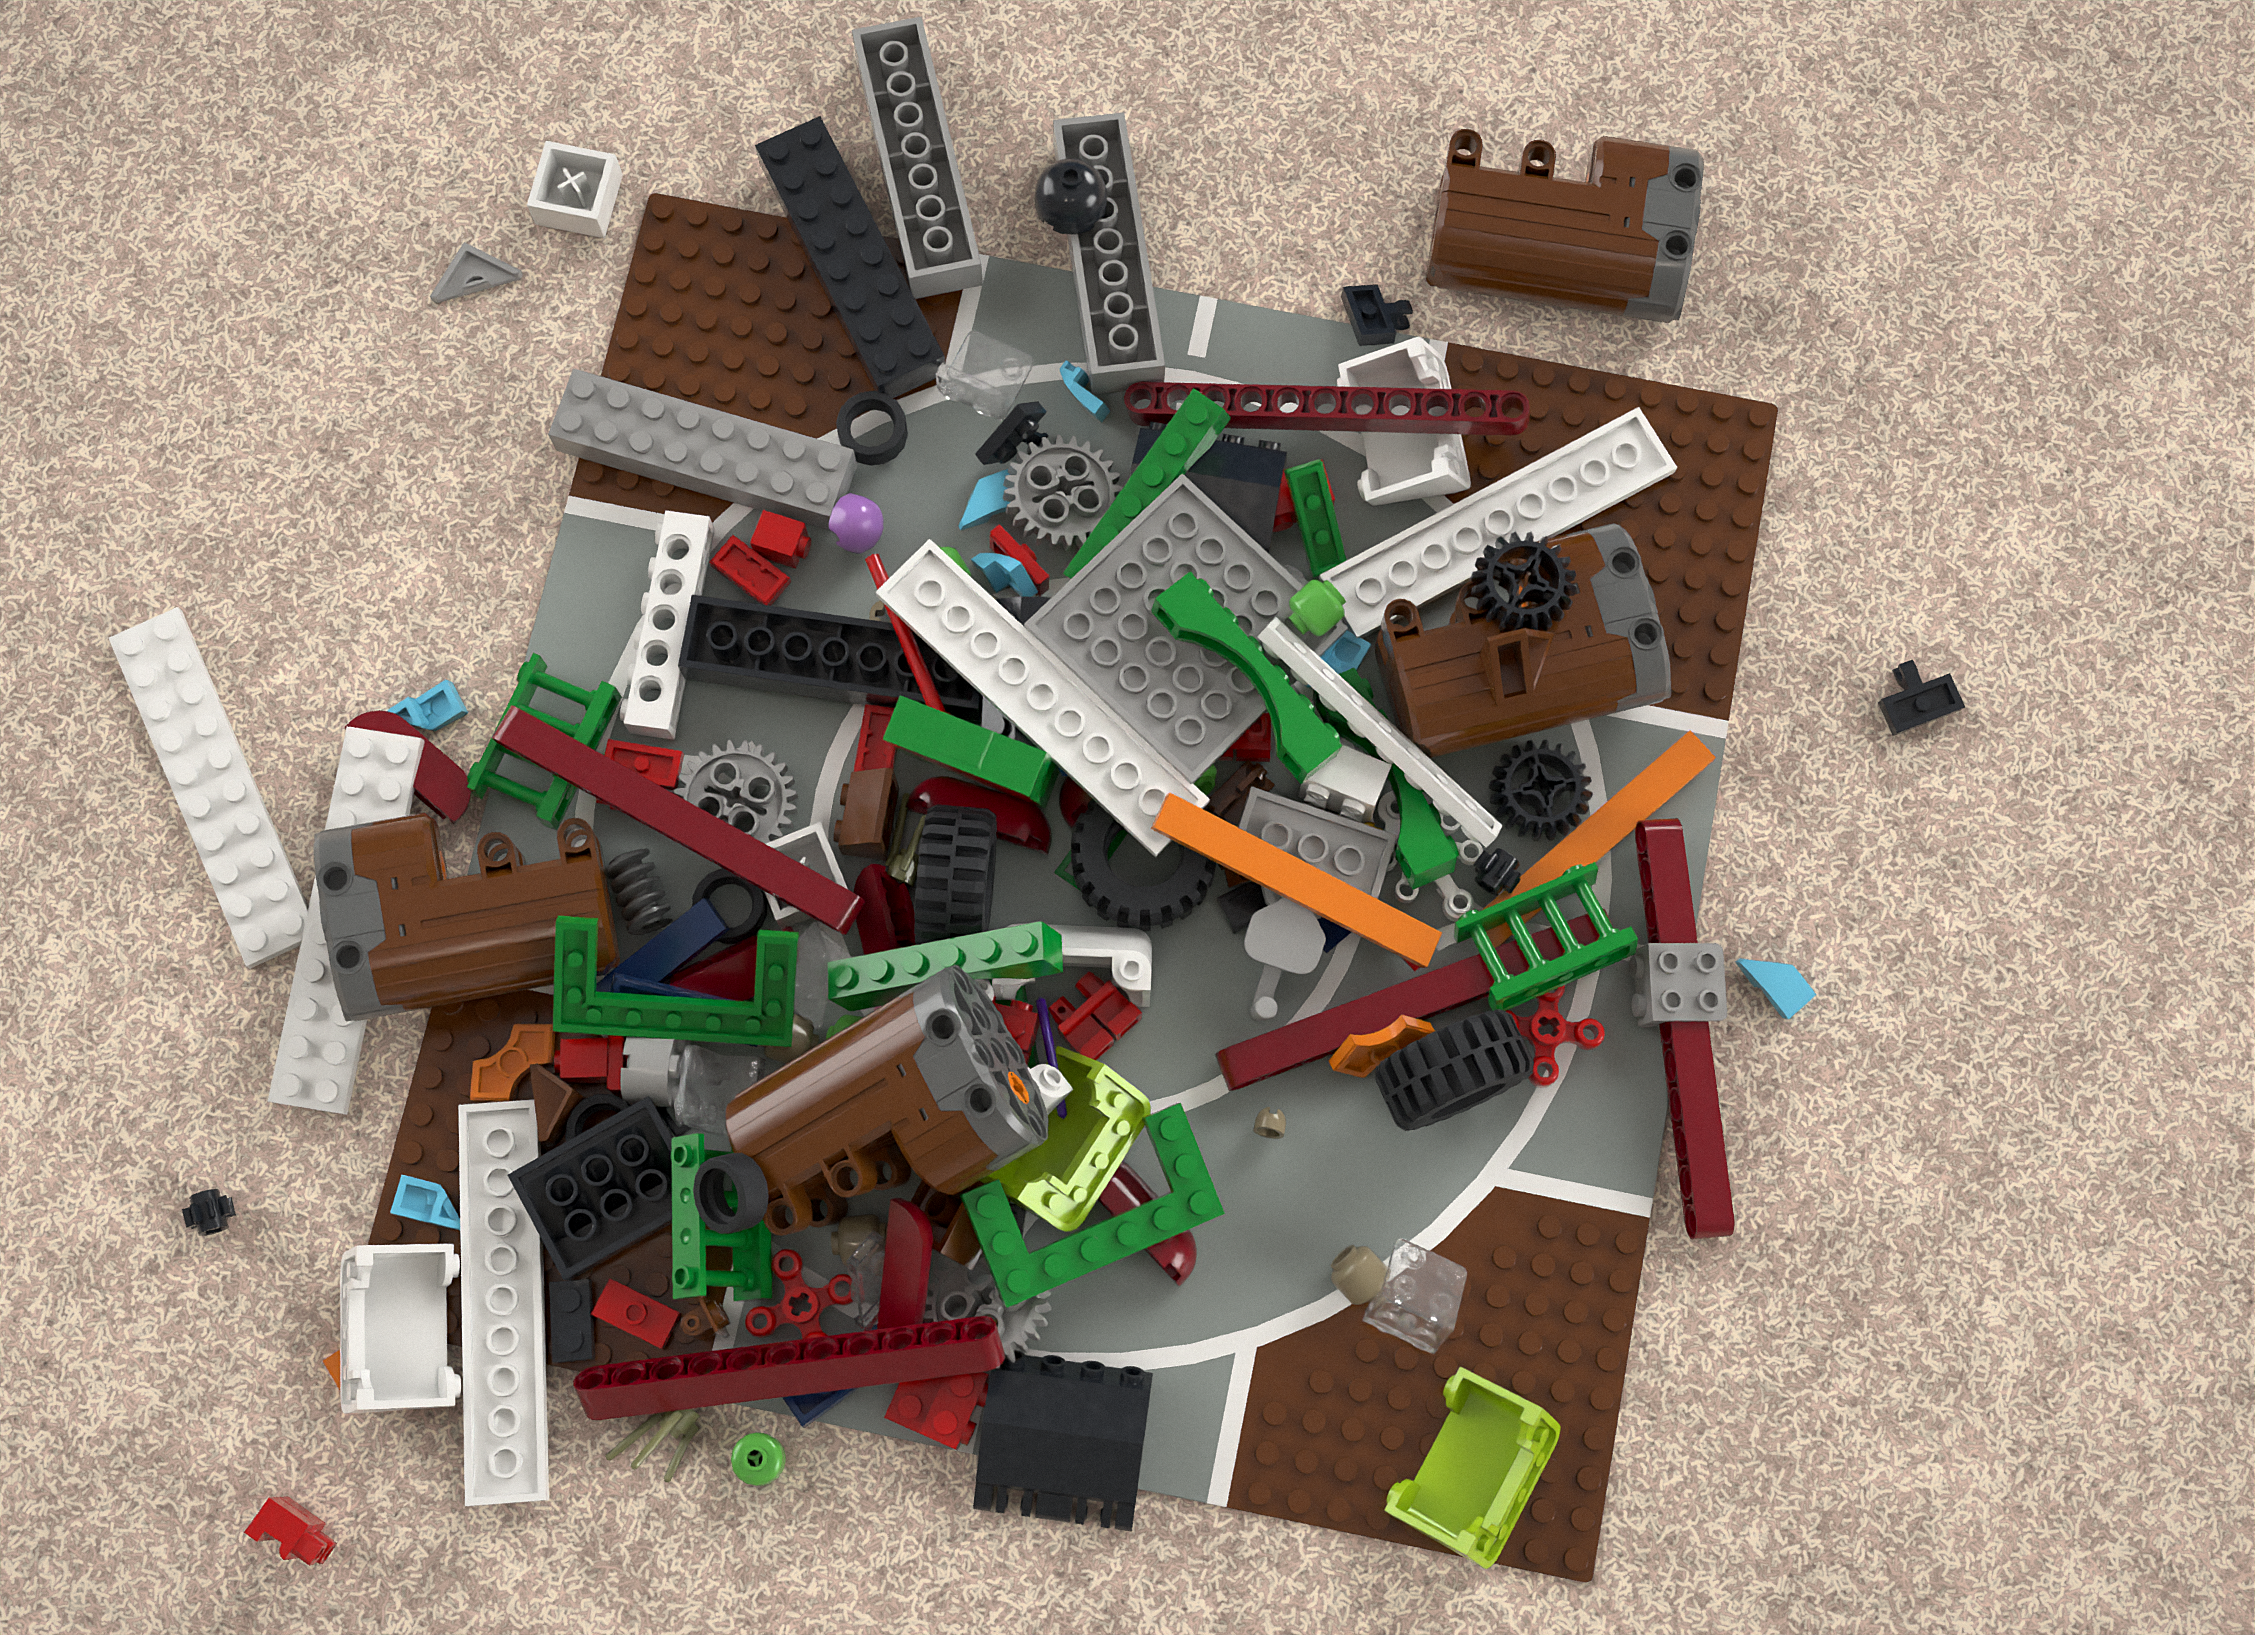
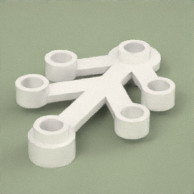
[1378,791,1483,922]

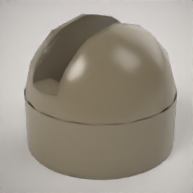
[1253,1107,1286,1139]

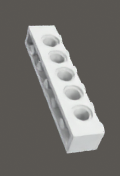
[620,511,715,740]

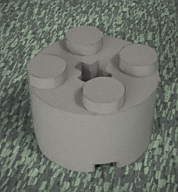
[620,1036,692,1108]

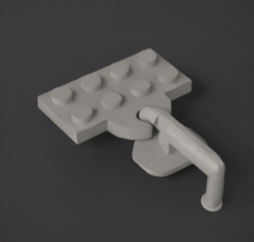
[1238,787,1397,1022]

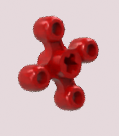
[1506,985,1605,1088]
[745,1249,860,1339]

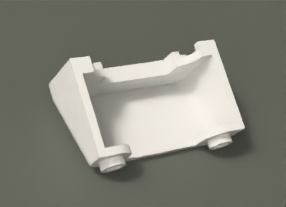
[1337,336,1471,506]
[992,923,1152,1007]
[340,1244,461,1414]

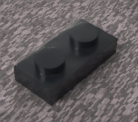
[549,1279,595,1363]

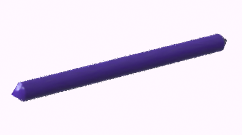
[1036,996,1067,1120]

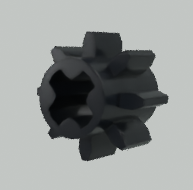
[1473,848,1521,896]
[182,1189,236,1236]

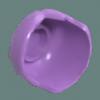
[829,493,884,554]

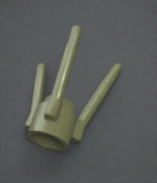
[885,793,926,887]
[605,1409,700,1482]

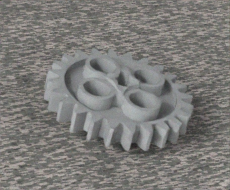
[1003,435,1123,552]
[674,740,798,844]
[924,1254,1051,1368]

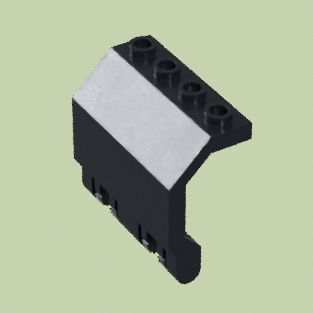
[1129,422,1287,554]
[973,1350,1153,1532]

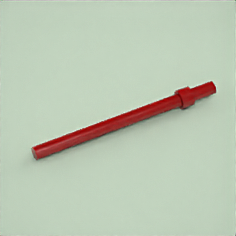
[865,554,951,715]

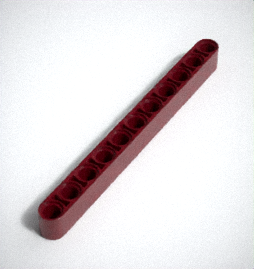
[1124,382,1530,436]
[491,705,866,935]
[1635,818,1735,1240]
[1215,909,1611,1091]
[573,1316,1005,1420]

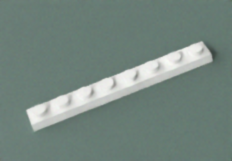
[1257,617,1502,847]

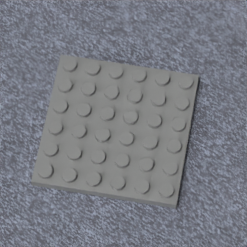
[1024,474,1348,784]

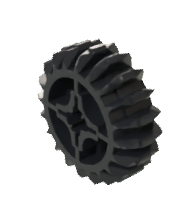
[1470,531,1577,632]
[1489,739,1593,841]

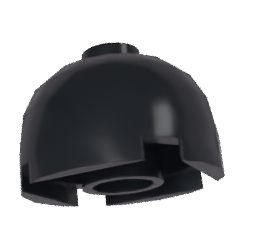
[1034,158,1107,235]

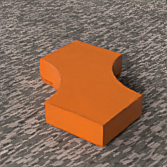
[1329,1015,1435,1078]
[470,1024,555,1102]

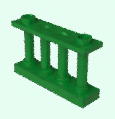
[467,653,622,831]
[1454,862,1638,1011]
[671,1133,772,1302]

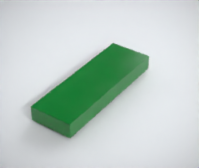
[1284,459,1347,578]

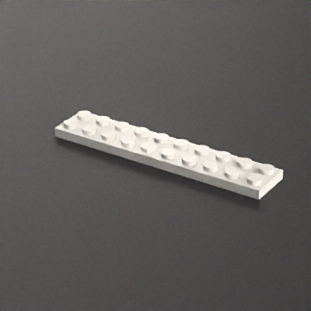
[1319,407,1677,638]
[876,539,1210,857]
[109,607,308,969]
[267,726,425,1115]
[458,1099,549,1506]

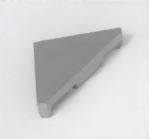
[430,242,523,303]

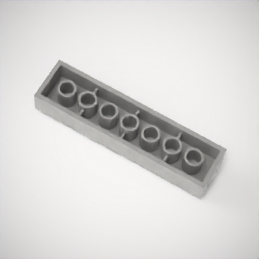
[852,16,983,299]
[1053,112,1165,395]
[548,368,858,531]

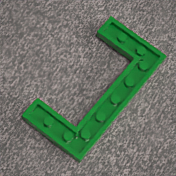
[553,916,799,1047]
[960,1103,1225,1308]

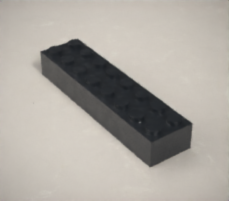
[755,116,947,398]
[678,595,983,721]

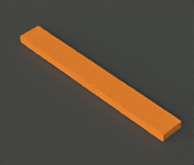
[1482,730,1716,948]
[1151,793,1442,968]

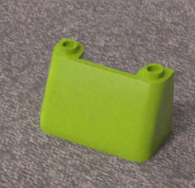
[979,1046,1151,1232]
[1384,1367,1560,1569]

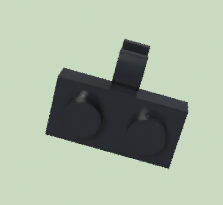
[1341,284,1413,346]
[975,401,1049,465]
[1878,659,1965,736]

